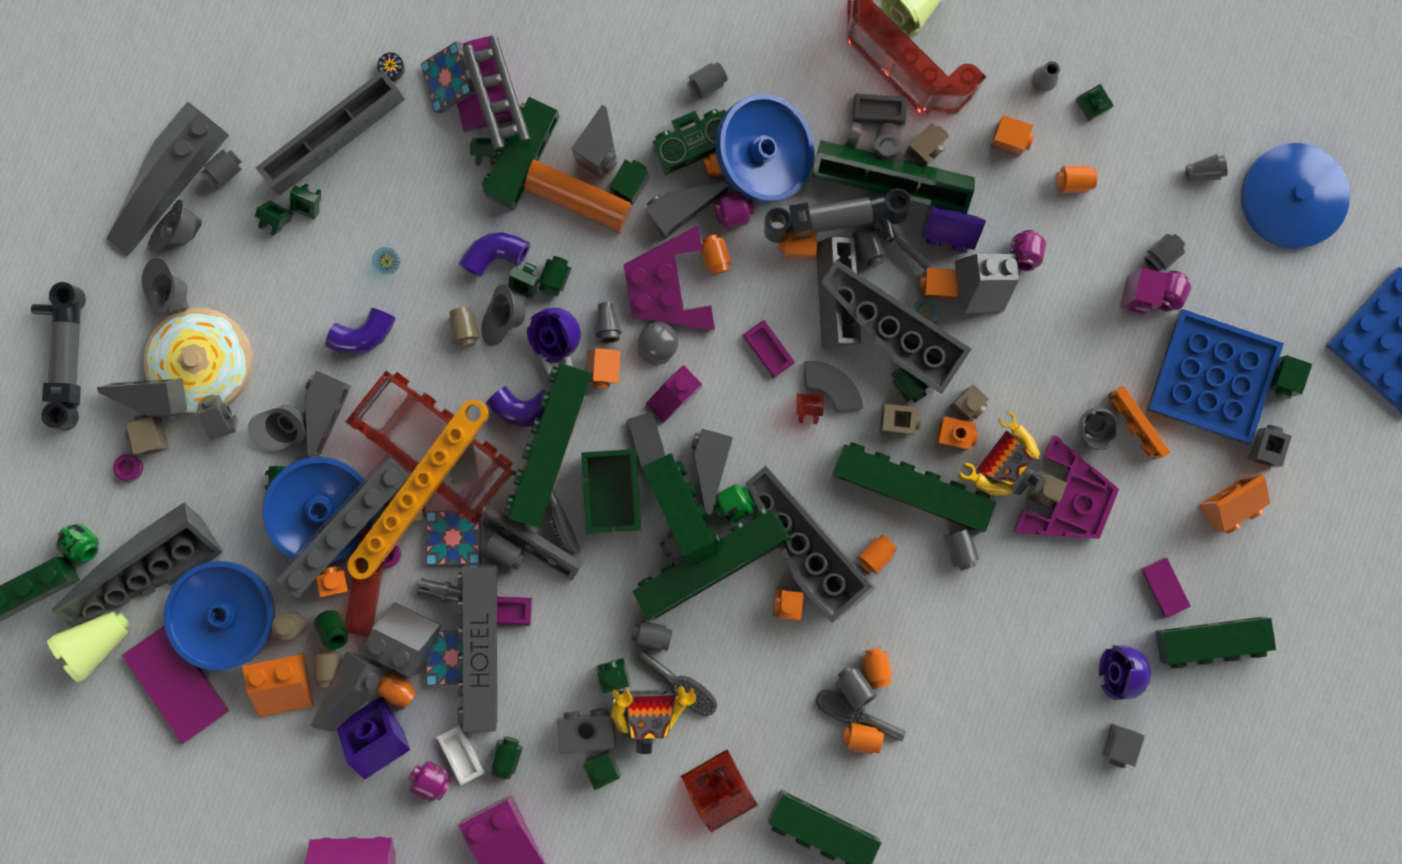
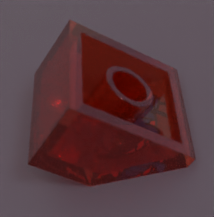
[681,749,758,833]

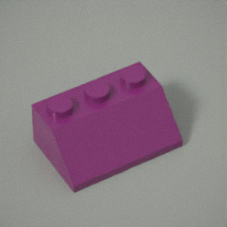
[457,35,513,132]
[305,837,396,864]

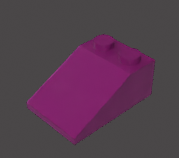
[458,794,546,864]

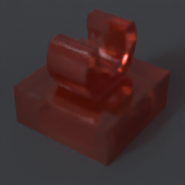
[796,393,824,424]

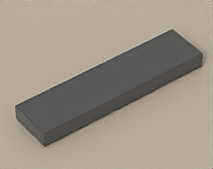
[482,506,582,581]

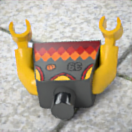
[958,411,1046,496]
[610,686,696,754]

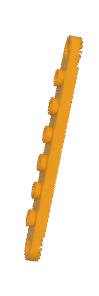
[348,399,489,579]

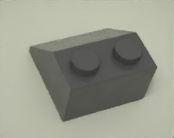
[571,105,617,179]
[954,254,1019,314]
[361,602,442,676]

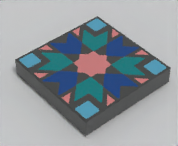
[420,42,476,113]
[426,510,481,565]
[426,630,463,686]

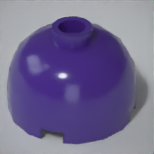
[527,308,581,363]
[1099,645,1151,700]

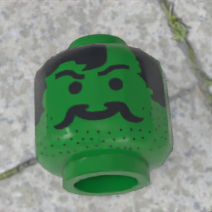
[714,484,755,524]
[56,524,99,563]

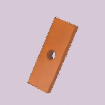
[1109,386,1170,459]

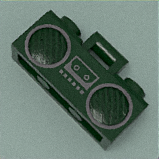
[652,109,726,175]

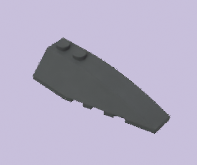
[106,102,229,256]
[821,260,972,394]
[746,465,876,623]
[52,502,222,627]

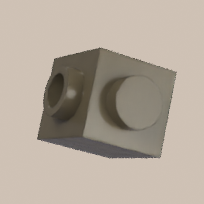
[125,414,169,456]

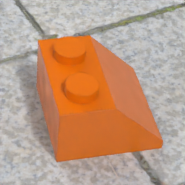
[1199,475,1270,534]
[242,653,314,717]

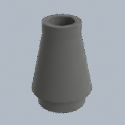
[1032,61,1060,91]
[1185,154,1228,181]
[595,302,622,343]

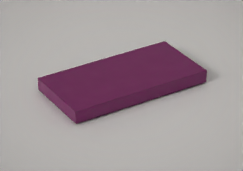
[122,626,230,744]

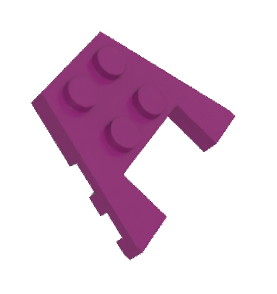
[623,226,715,330]
[1013,435,1119,539]

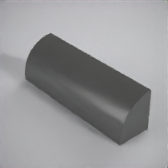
[816,237,861,348]

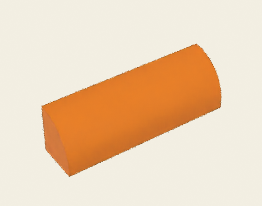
[525,159,632,233]

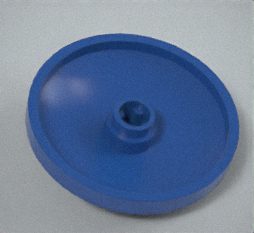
[715,94,814,202]
[1241,143,1350,249]
[263,456,374,563]
[164,561,275,670]

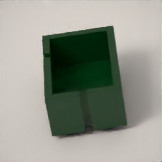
[581,449,642,534]

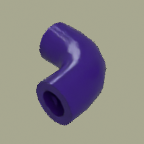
[458,232,530,277]
[325,308,396,355]
[485,386,546,427]

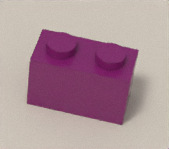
[1120,268,1168,316]

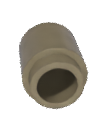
[448,307,479,348]
[272,612,306,640]
[314,648,342,687]

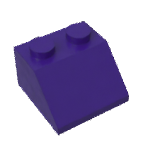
[921,205,986,253]
[337,696,411,780]

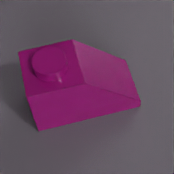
[646,365,702,423]

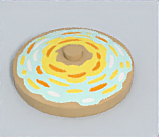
[144,308,253,414]

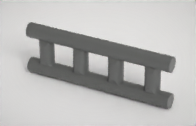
[462,37,530,151]

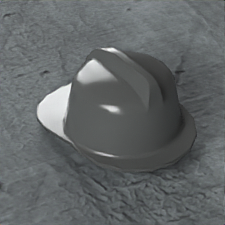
[148,199,202,253]
[142,258,188,316]
[481,285,528,346]
[248,405,306,451]

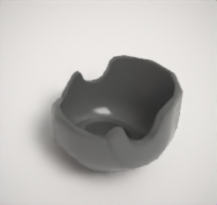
[637,321,679,365]
[1077,407,1118,450]

